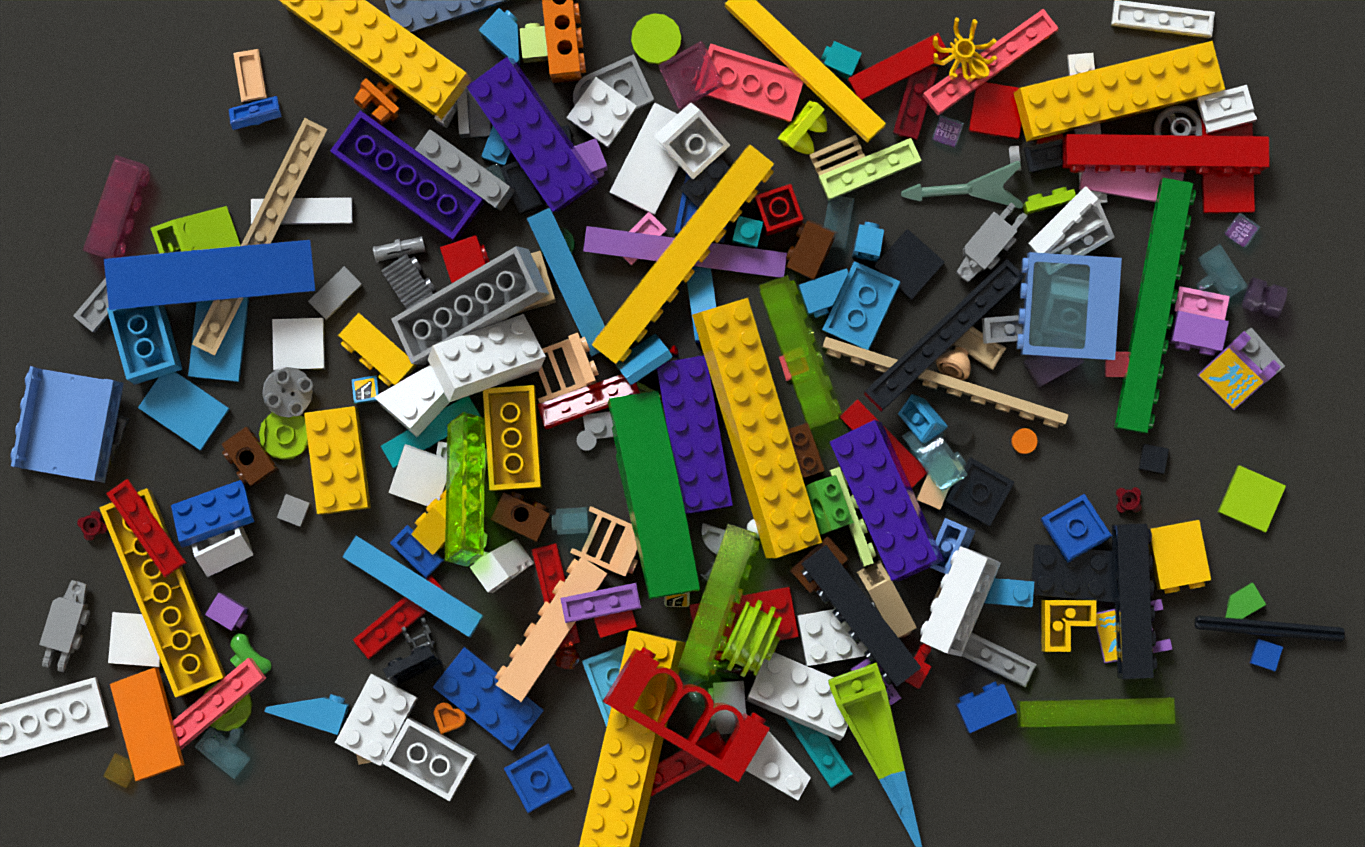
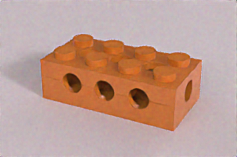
[542,0,586,83]

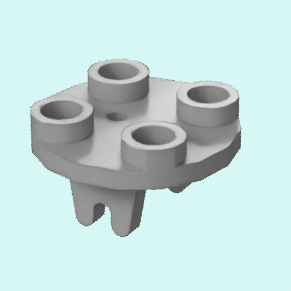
[262,367,313,417]

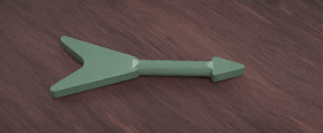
[901,161,1023,208]

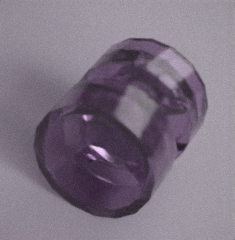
[1242,277,1288,319]

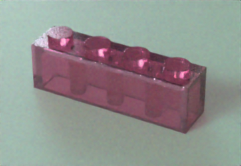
[83,155,150,259]

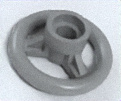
[1154,105,1202,136]

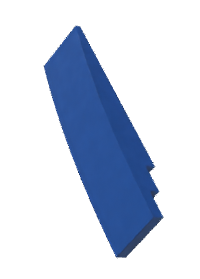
[104,240,315,310]

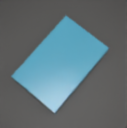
[582,644,626,727]

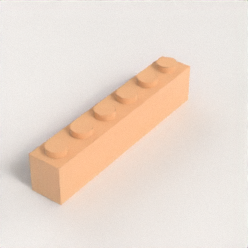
[495,557,607,702]

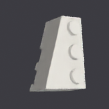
[1029,186,1114,275]
[375,365,449,437]
[470,539,534,593]
[746,731,810,800]

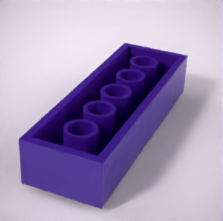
[466,57,599,212]
[330,111,485,242]
[657,355,733,515]
[830,420,944,582]

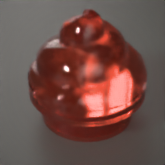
[554,642,580,669]

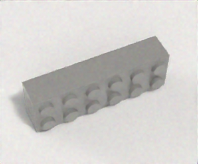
[391,246,549,365]

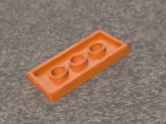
[110,667,185,781]

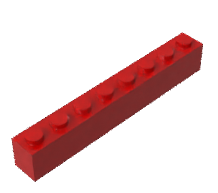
[1063,134,1269,175]

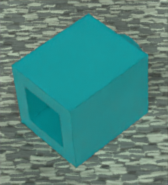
[821,41,862,79]
[732,216,763,249]

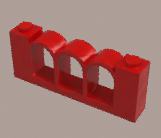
[603,647,770,782]

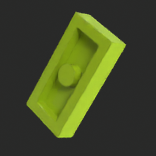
[1023,187,1076,215]

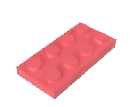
[695,43,804,123]

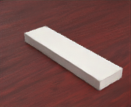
[1111,0,1215,38]
[251,198,353,225]

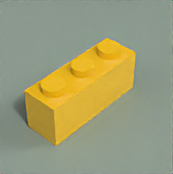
[339,313,417,387]

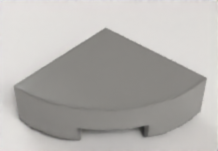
[702,523,727,555]

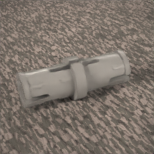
[373,236,426,263]

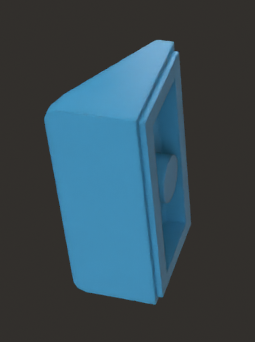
[898,394,948,444]

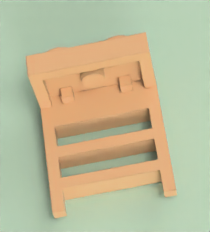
[538,333,599,403]
[570,506,638,577]

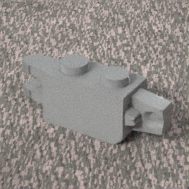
[956,203,1027,282]
[39,580,90,672]

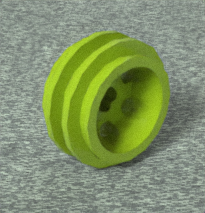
[721,600,782,677]

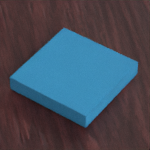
[615,334,673,385]

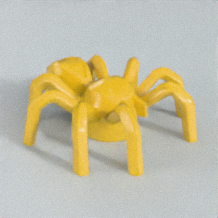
[933,17,997,82]

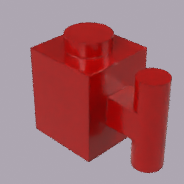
[905,643,931,689]

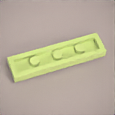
[818,138,921,201]
[829,467,876,567]

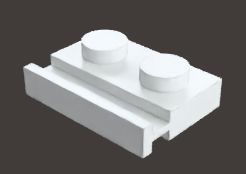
[1197,85,1257,134]

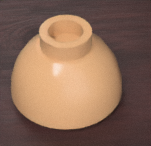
[936,347,971,380]

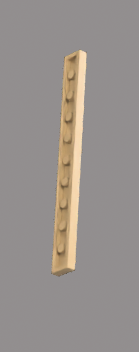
[192,118,327,356]
[822,337,1068,428]

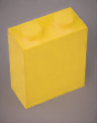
[1148,520,1211,594]

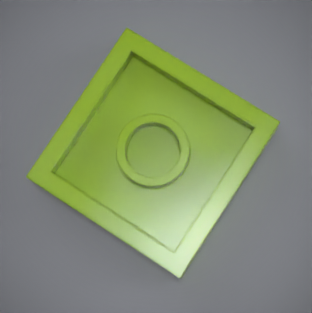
[1218,465,1286,533]

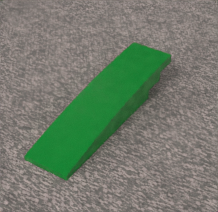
[608,391,700,599]

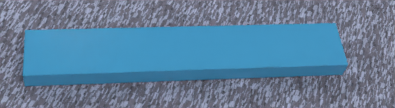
[527,208,605,356]
[343,536,484,638]

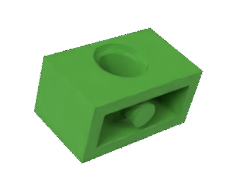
[805,475,854,535]

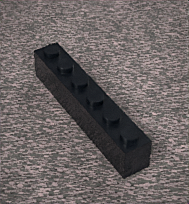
[1111,524,1157,679]
[800,545,921,687]

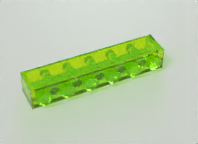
[758,275,841,430]
[445,412,485,567]
[678,524,760,681]
[1017,697,1175,727]

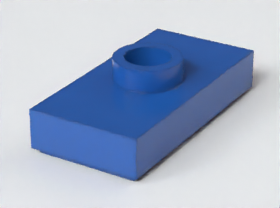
[229,96,282,130]
[390,525,444,578]

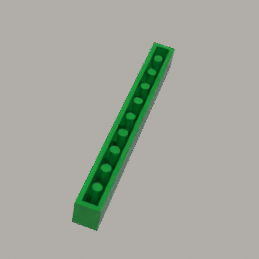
[1114,178,1196,433]

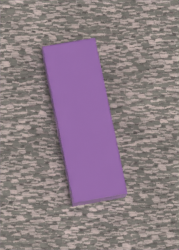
[560,583,641,623]

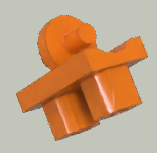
[354,78,399,125]

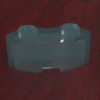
[902,430,967,492]

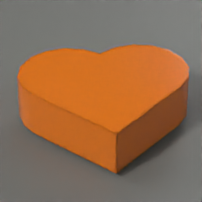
[434,702,467,734]

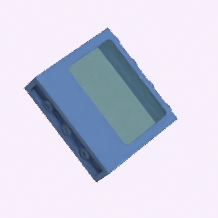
[1017,252,1122,360]

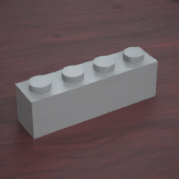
[415,129,516,211]

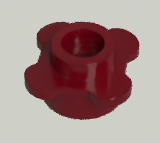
[1116,487,1141,513]
[77,511,107,540]

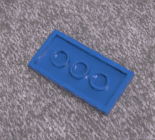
[433,647,544,750]

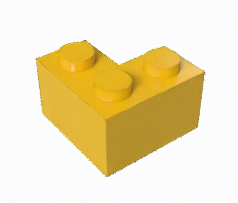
[411,482,483,555]
[1041,600,1096,652]

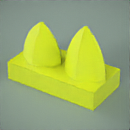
[777,101,827,154]

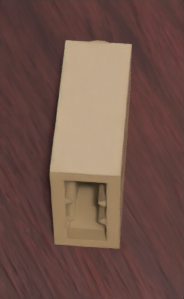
[857,560,917,638]

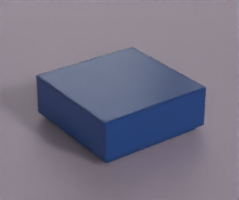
[1250,639,1283,671]

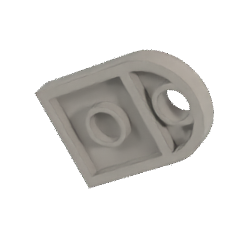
[573,54,654,109]

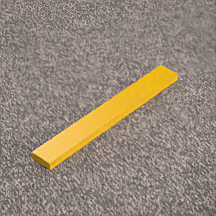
[724,0,886,143]

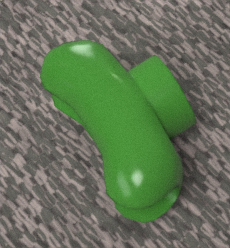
[230,633,271,674]

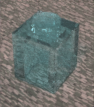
[552,507,589,535]

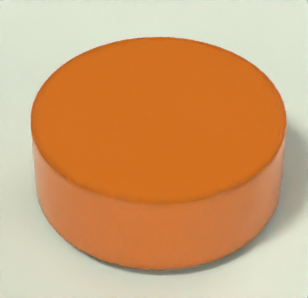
[1011,428,1037,454]

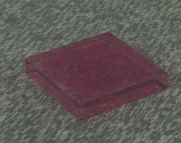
[658,41,724,110]

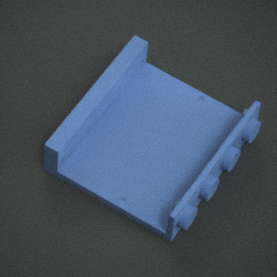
[11,366,124,483]

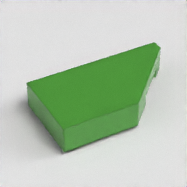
[1225,583,1266,619]

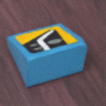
[352,375,380,405]

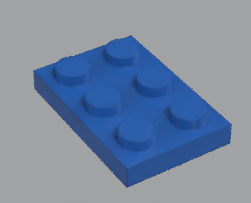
[171,480,254,548]

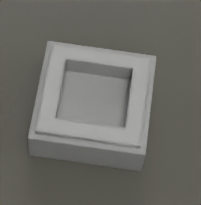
[277,494,311,527]

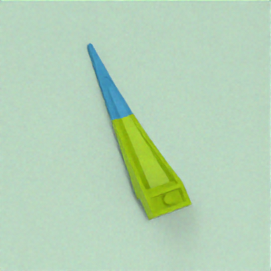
[828,662,922,847]

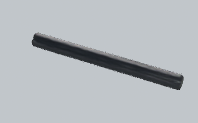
[1194,615,1345,642]

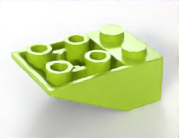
[151,206,241,254]

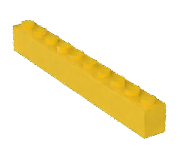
[592,145,774,364]

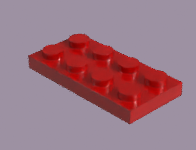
[689,587,799,655]

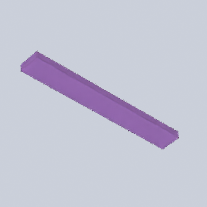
[583,226,787,278]

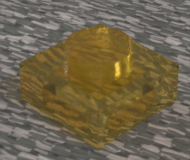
[103,753,134,788]

